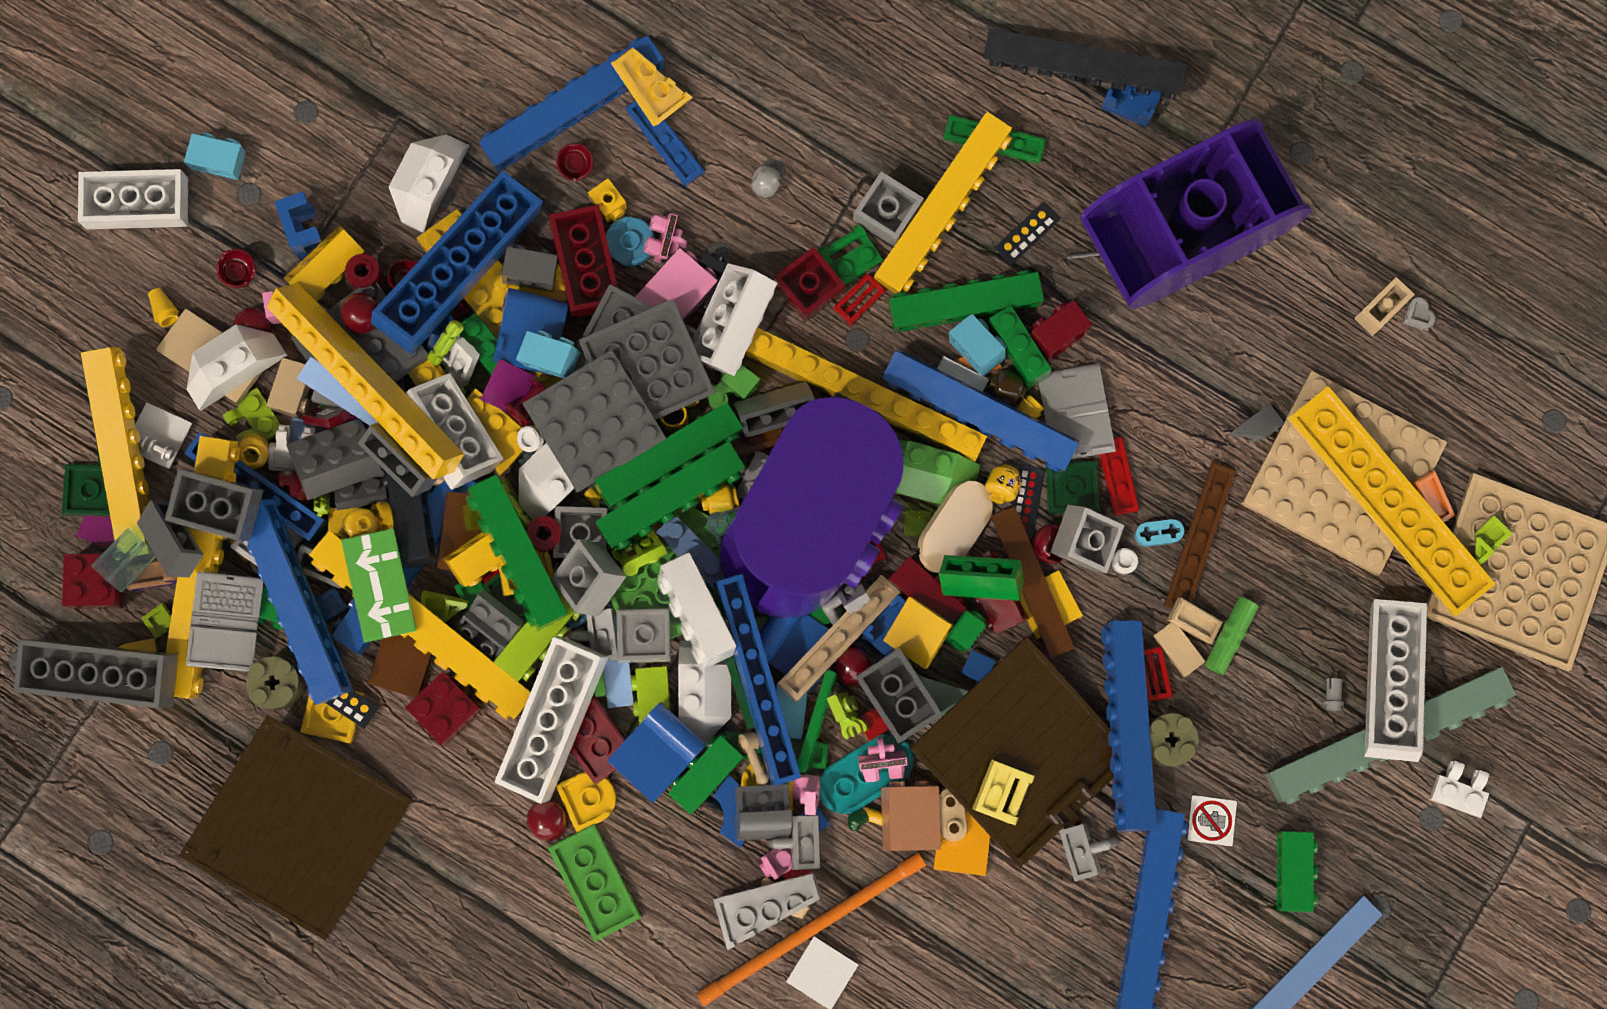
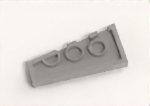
[713,872,821,950]

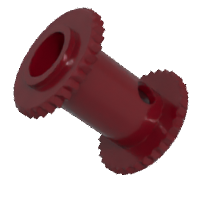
[345,253,386,290]
[505,378,548,427]
[525,516,562,553]

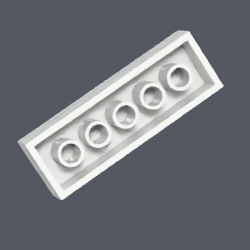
[1364,599,1427,762]
[494,636,609,803]

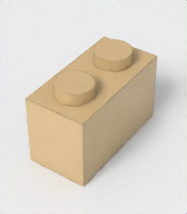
[1354,277,1415,336]
[266,358,312,419]

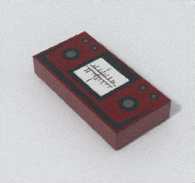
[301,406,351,428]

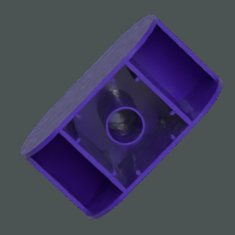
[1080,118,1312,309]
[719,397,904,618]

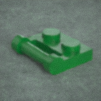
[817,224,883,286]

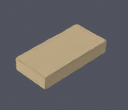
[1167,597,1223,645]
[1153,623,1206,677]

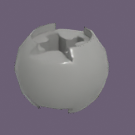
[751,166,781,197]

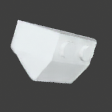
[389,135,469,233]
[187,325,288,411]
[519,443,574,519]
[678,641,731,743]

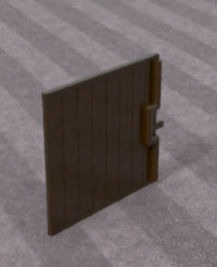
[910,636,1114,868]
[178,714,412,941]

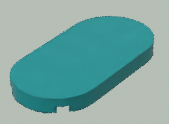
[819,734,914,814]

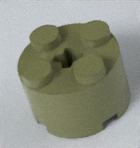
[246,657,305,711]
[1149,713,1199,767]

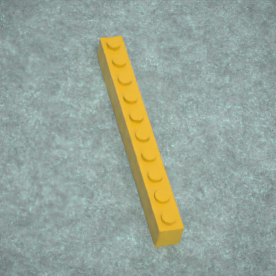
[267,283,464,479]
[745,328,987,462]
[166,436,240,699]
[309,531,531,720]

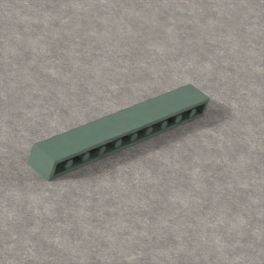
[1265,667,1516,805]

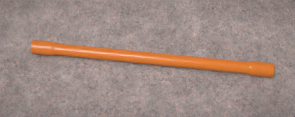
[696,852,926,1006]

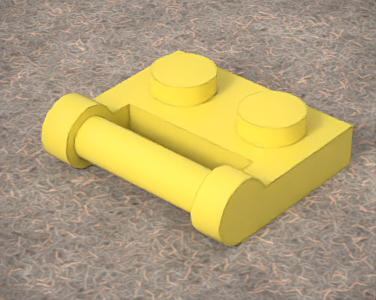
[973,760,1035,825]

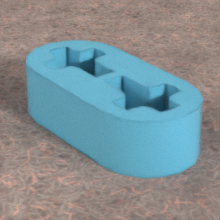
[1134,519,1184,547]

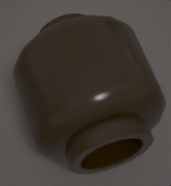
[987,370,1026,406]

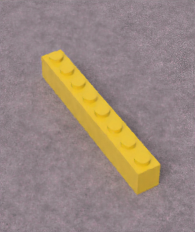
[874,112,1012,294]
[81,347,152,557]

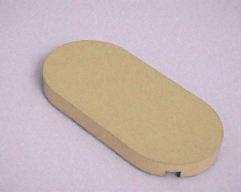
[918,481,993,573]

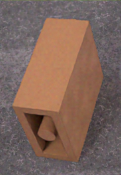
[881,781,941,851]

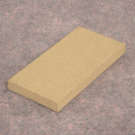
[156,308,262,405]

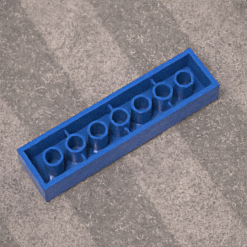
[371,171,543,355]

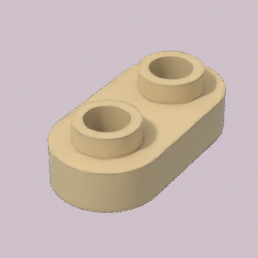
[939,789,967,841]

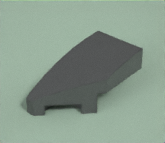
[1230,404,1285,443]

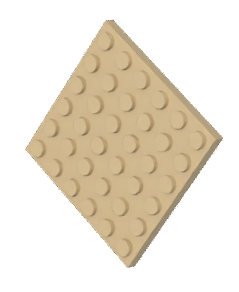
[1241,371,1447,576]
[1427,473,1607,671]

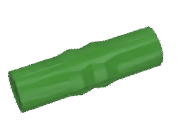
[1204,597,1259,675]

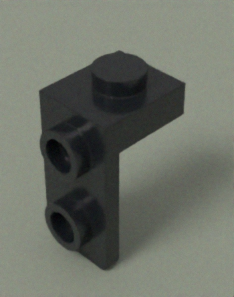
[700,253,727,313]

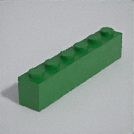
[888,270,1044,333]
[594,402,743,511]
[595,441,745,552]
[465,474,567,631]

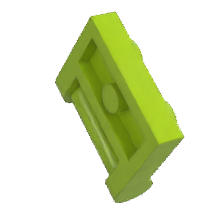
[611,531,667,576]

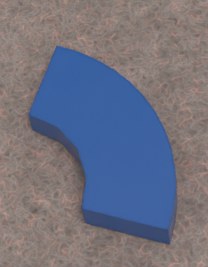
[714,775,745,848]

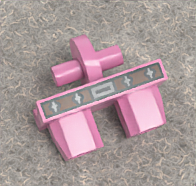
[643,214,687,263]
[858,738,907,782]

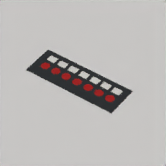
[1013,465,1045,538]

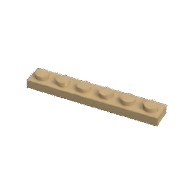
[777,575,900,703]

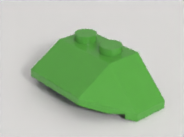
[895,440,980,505]

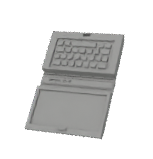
[1039,363,1116,459]
[186,571,263,672]

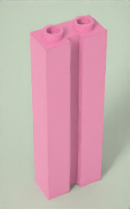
[635,248,717,323]

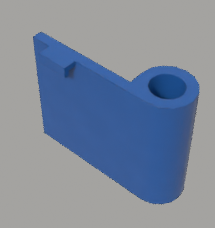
[493,287,568,376]
[759,615,829,692]
[607,702,707,803]

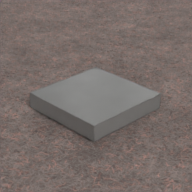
[616,608,671,663]

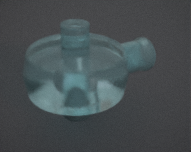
[707,511,730,544]

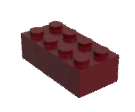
[549,205,618,319]

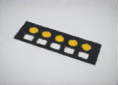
[994,202,1061,266]
[304,685,379,729]

